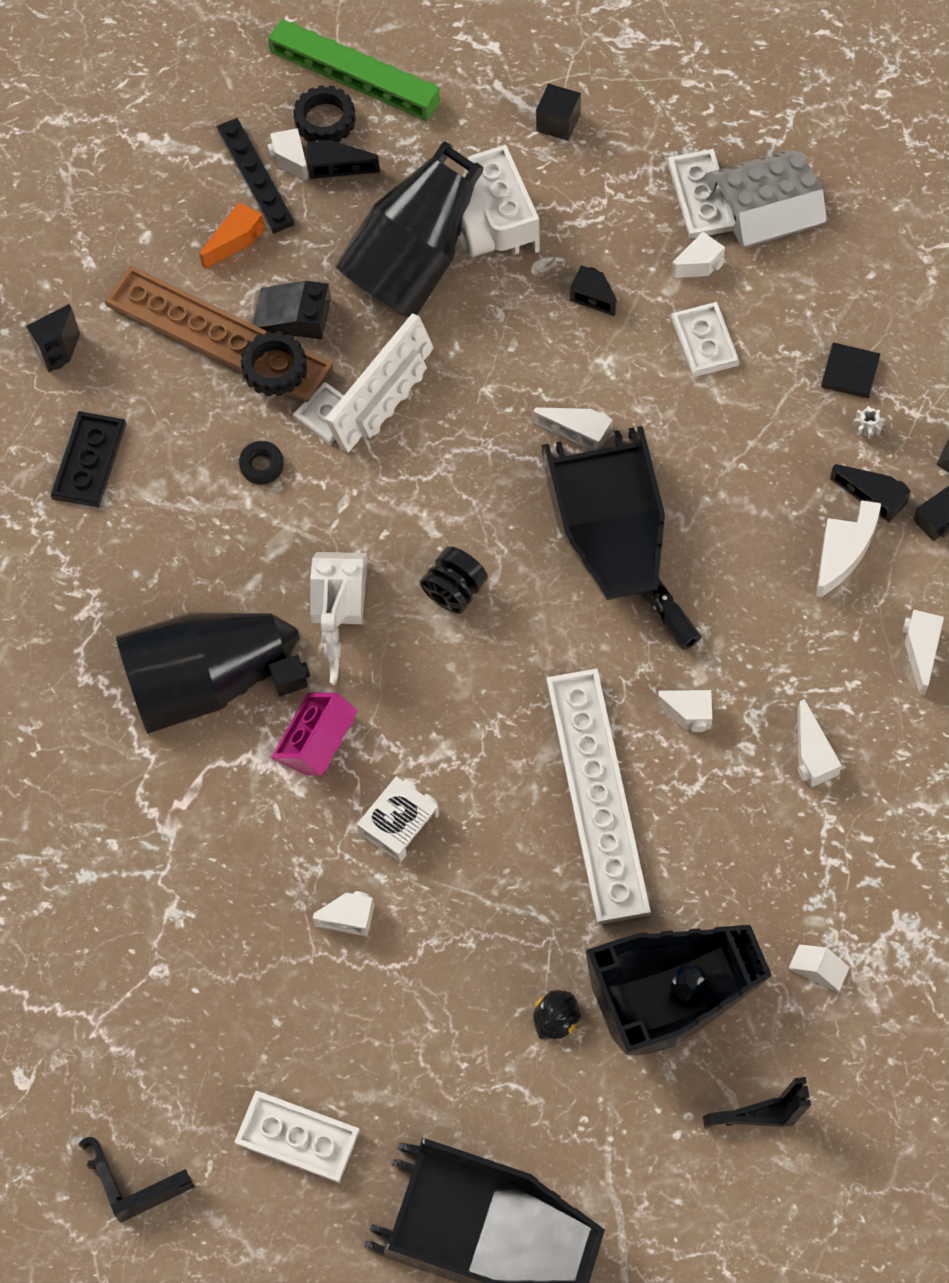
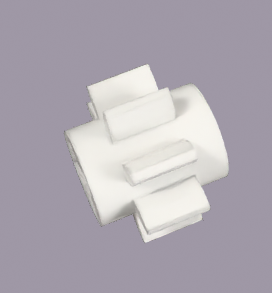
[853,406,885,439]

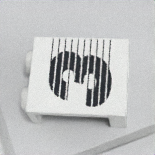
[357,776,439,863]

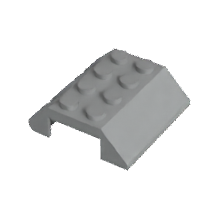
[705,149,827,249]

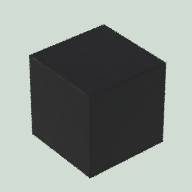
[536,83,581,141]

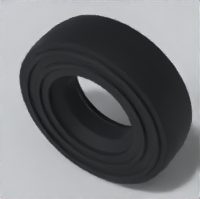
[239,441,284,485]

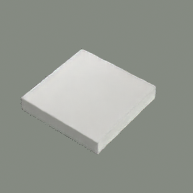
[293,382,344,445]

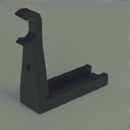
[702,1077,811,1129]
[78,1137,195,1223]

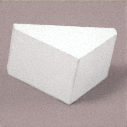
[788,944,850,993]

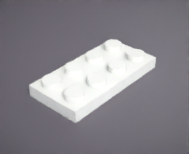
[668,149,735,239]
[234,1091,360,1183]

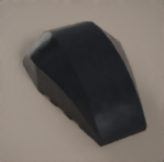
[586,925,772,1056]

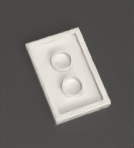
[671,302,740,377]

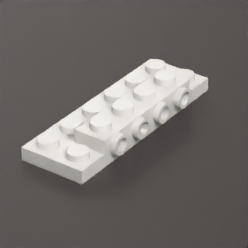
[325,314,434,453]

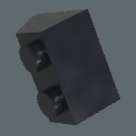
[26,304,80,372]

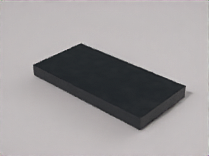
[50,411,126,508]

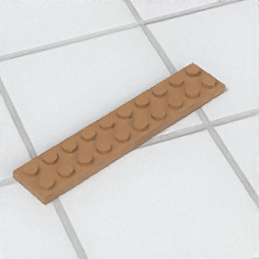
[104,265,333,403]

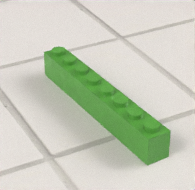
[268,19,440,121]

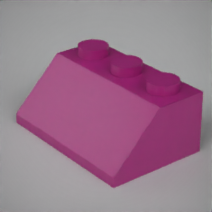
[271,693,358,776]

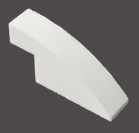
[816,501,881,597]

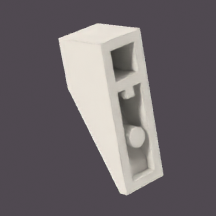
[533,407,613,451]
[902,610,944,696]
[797,699,842,788]

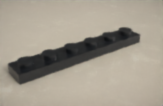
[216,118,294,234]

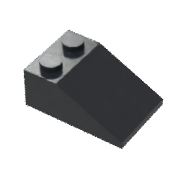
[253,281,331,339]

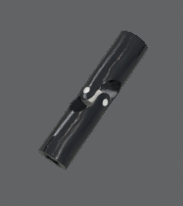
[642,578,701,650]

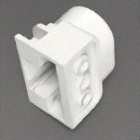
[458,145,540,257]

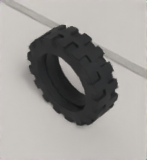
[293,85,356,143]
[241,331,307,396]

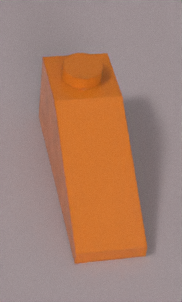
[199,202,265,268]

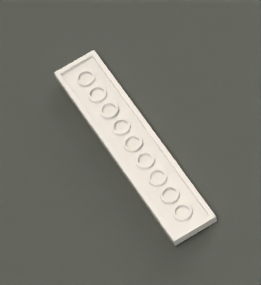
[546,669,651,925]

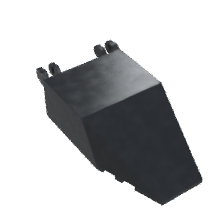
[542,426,665,600]
[364,1138,605,1283]

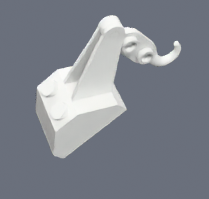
[310,552,368,686]

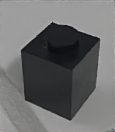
[269,655,311,697]

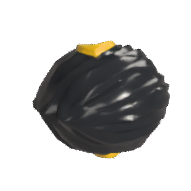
[533,990,581,1039]

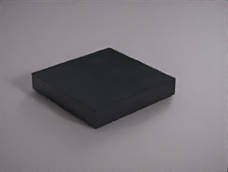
[821,342,881,398]

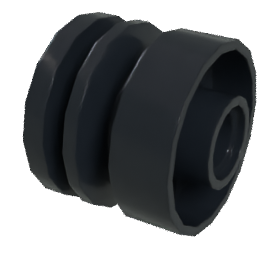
[420,546,488,614]

